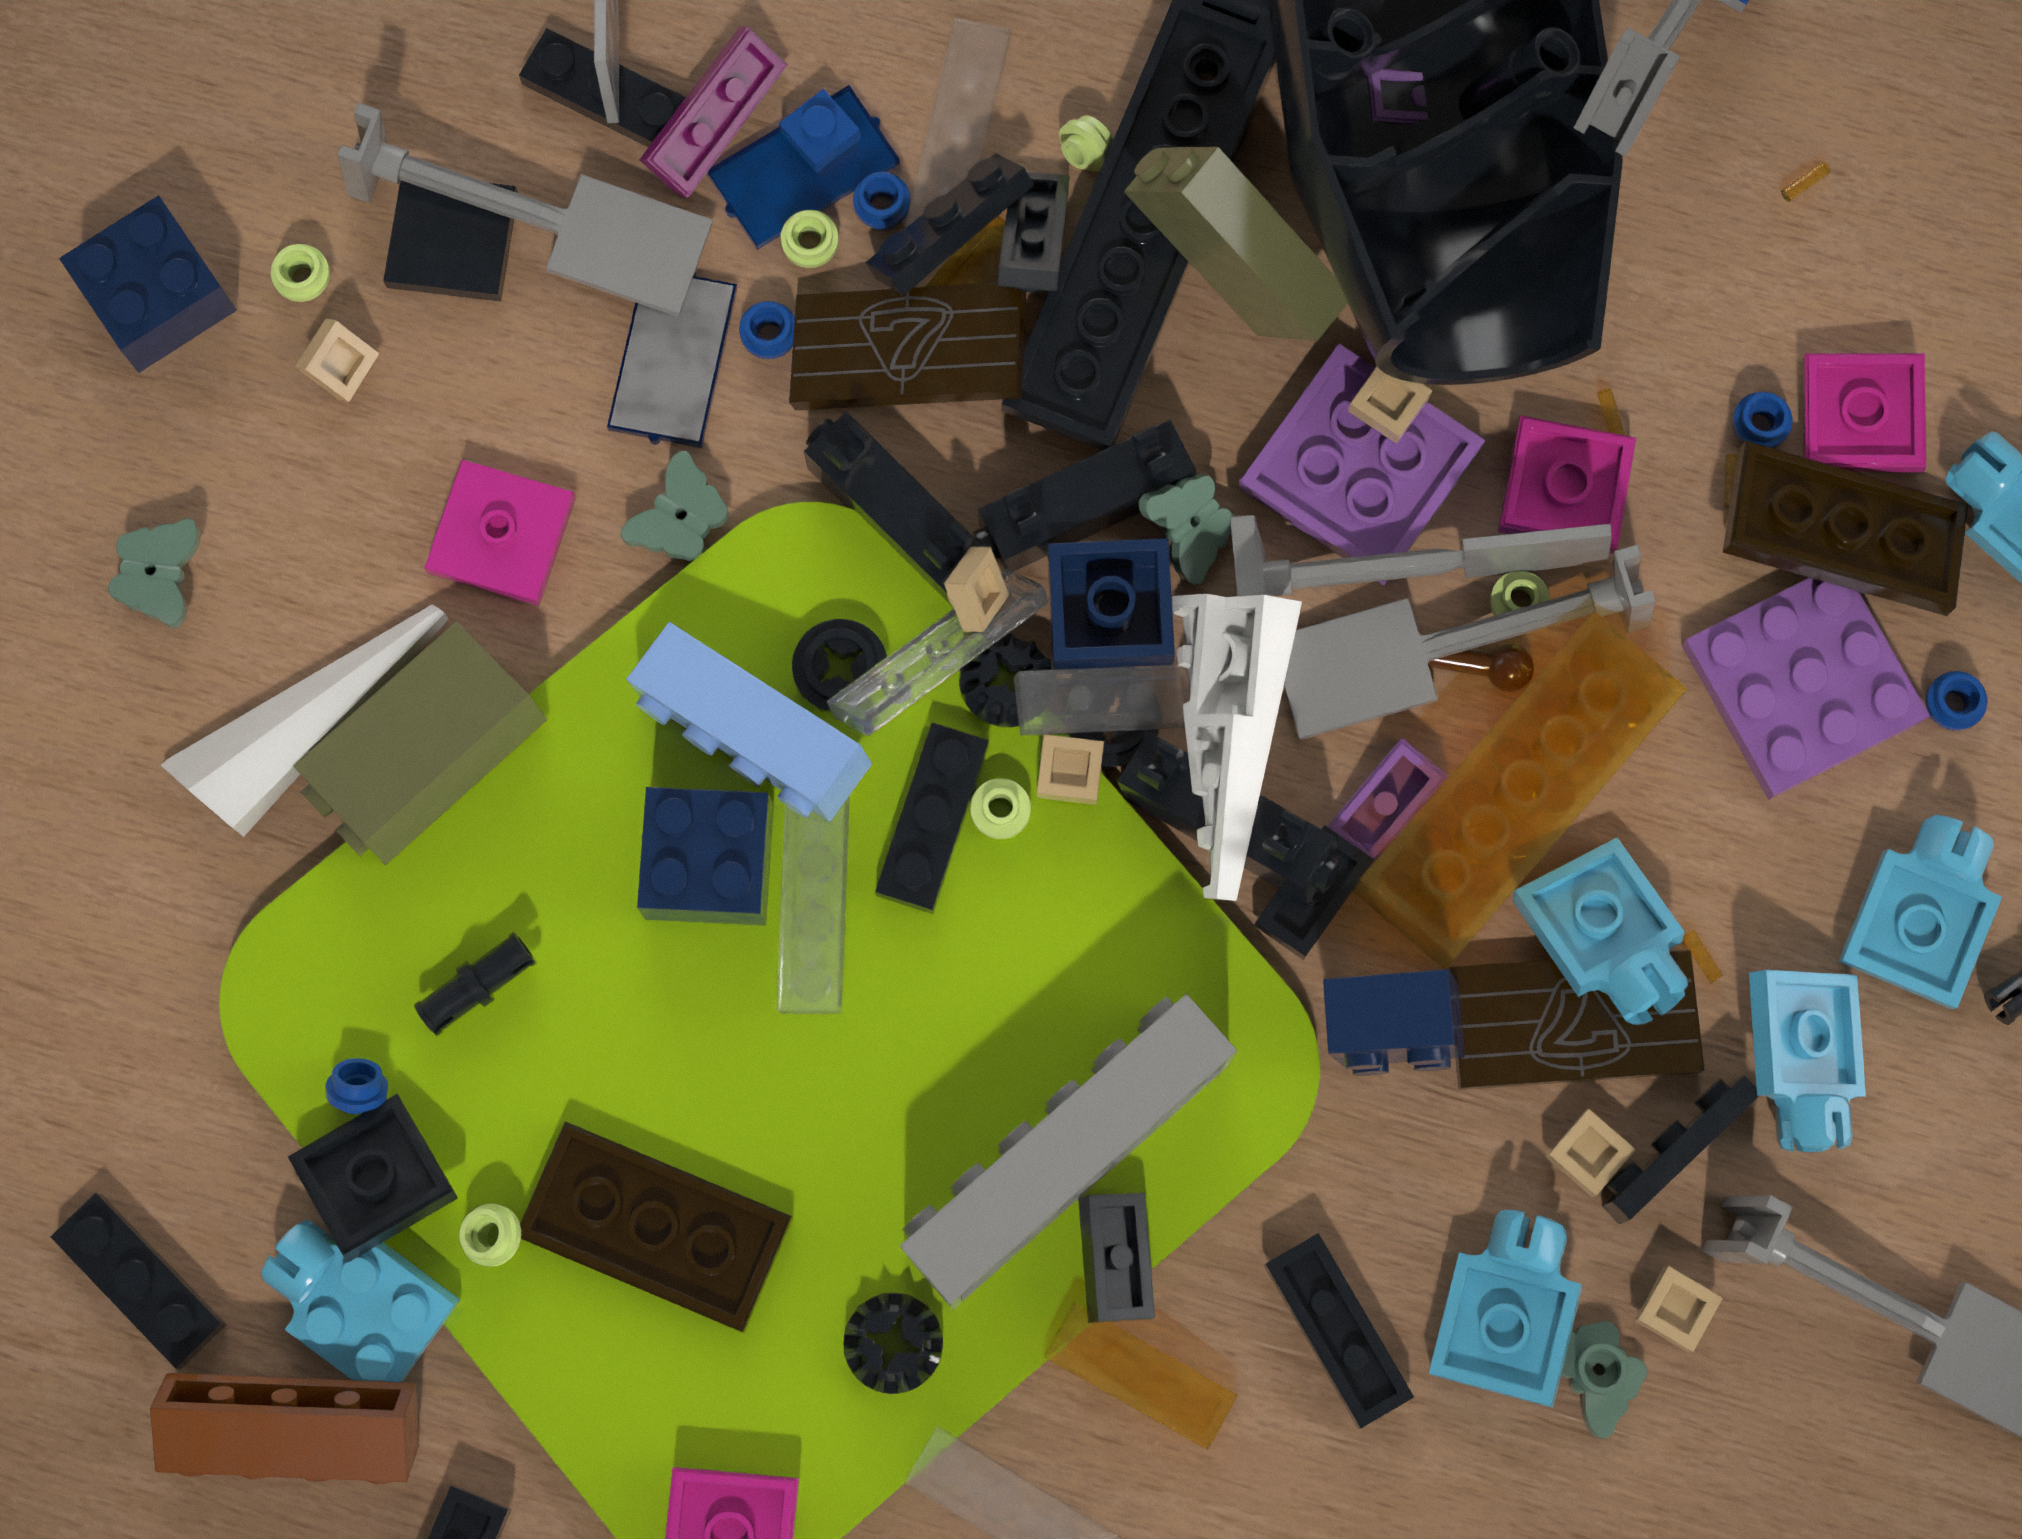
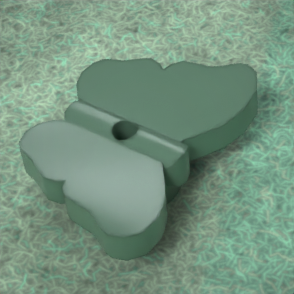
[621,451,729,561]
[1139,473,1234,585]
[108,518,201,629]
[1561,1321,1647,1440]

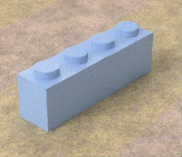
[626,622,872,822]

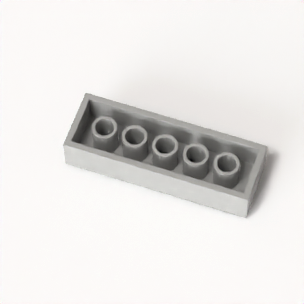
[900,994,1237,1310]

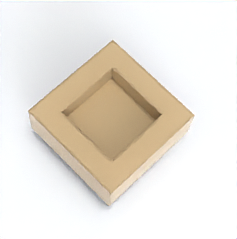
[295,319,380,402]
[1348,367,1433,444]
[944,547,1009,632]
[1037,734,1104,805]
[1545,1109,1636,1198]
[1634,1266,1723,1353]

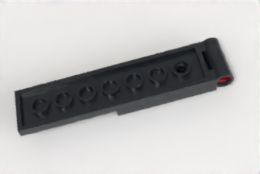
[1001,0,1276,450]

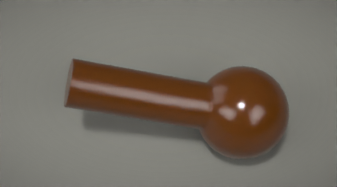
[1428,644,1534,692]

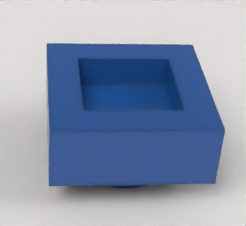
[779,88,861,173]

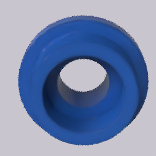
[853,172,911,229]
[739,301,795,359]
[1732,392,1793,448]
[1925,671,1988,731]
[325,1058,388,1114]

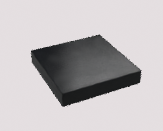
[383,180,518,301]
[288,1094,458,1263]

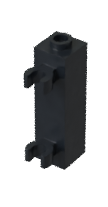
[804,411,984,607]
[973,419,1197,576]
[1117,731,1342,905]

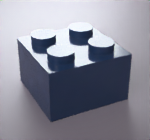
[59,195,237,373]
[1048,538,1175,677]
[637,787,774,925]
[1323,969,1465,1076]

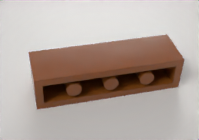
[150,1373,419,1484]

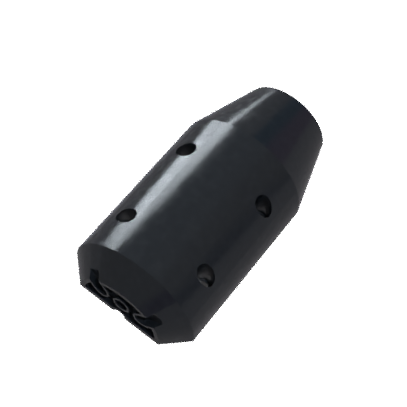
[1268,0,1623,385]

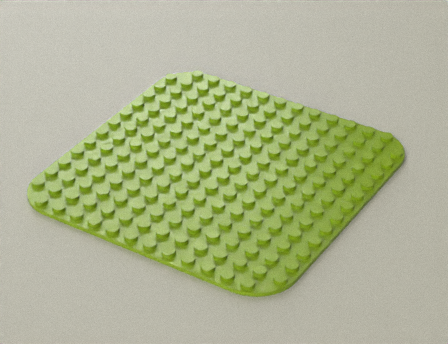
[219,502,1320,1539]

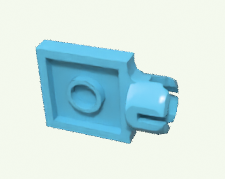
[1945,431,2022,584]
[1838,815,2002,1010]
[1512,838,1688,1025]
[1749,970,1866,1152]
[1429,1210,1583,1408]
[261,1220,461,1382]

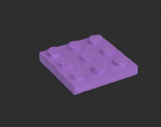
[1238,344,1485,586]
[1682,577,1930,800]

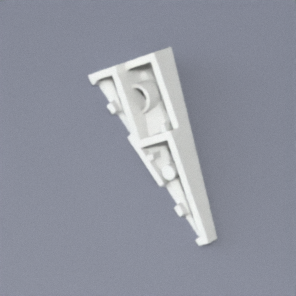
[1172,594,1302,901]
[160,604,449,837]

